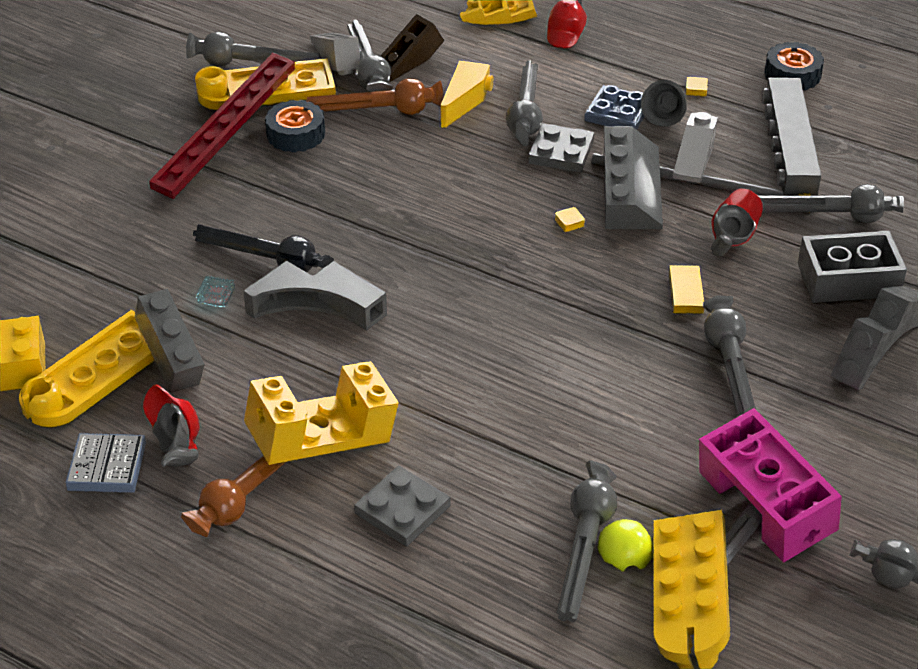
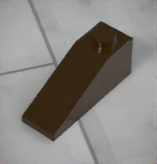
[381,14,445,83]

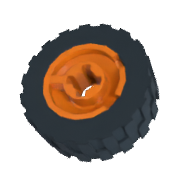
[764,42,824,91]
[265,100,325,152]

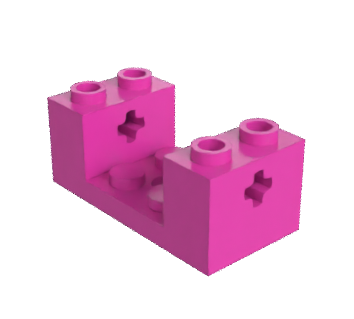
[699,408,842,563]

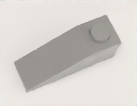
[310,32,360,75]
[673,112,718,183]

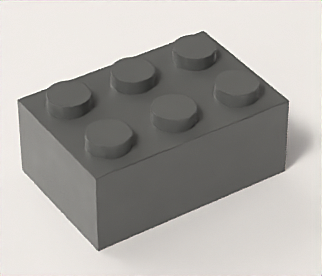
[797,231,907,303]

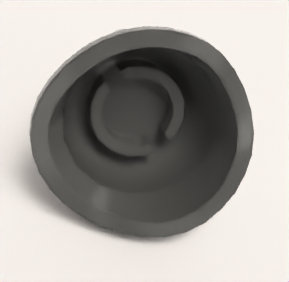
[641,79,687,126]

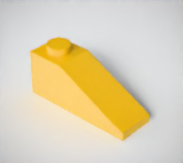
[441,61,494,128]

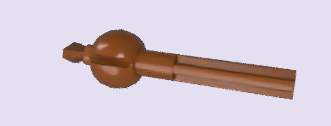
[306,78,444,115]
[181,456,286,537]

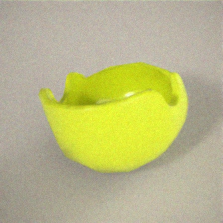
[597,519,653,571]

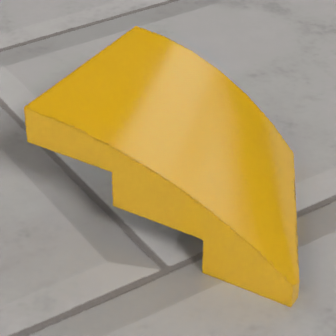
[460,0,537,25]

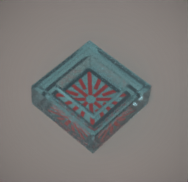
[196,276,235,307]

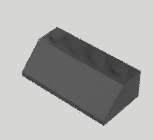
[603,126,663,229]

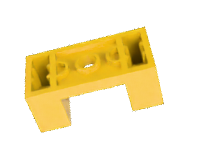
[244,361,399,465]

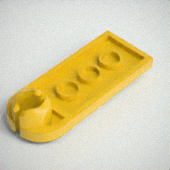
[195,58,336,110]
[19,310,154,427]
[654,510,730,669]

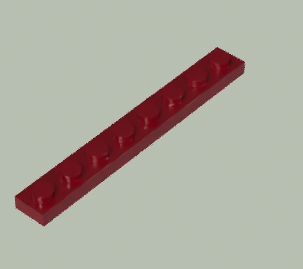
[149,53,295,199]

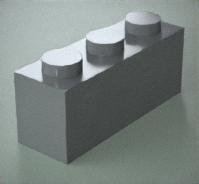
[134,289,205,393]

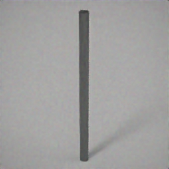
[591,153,784,196]

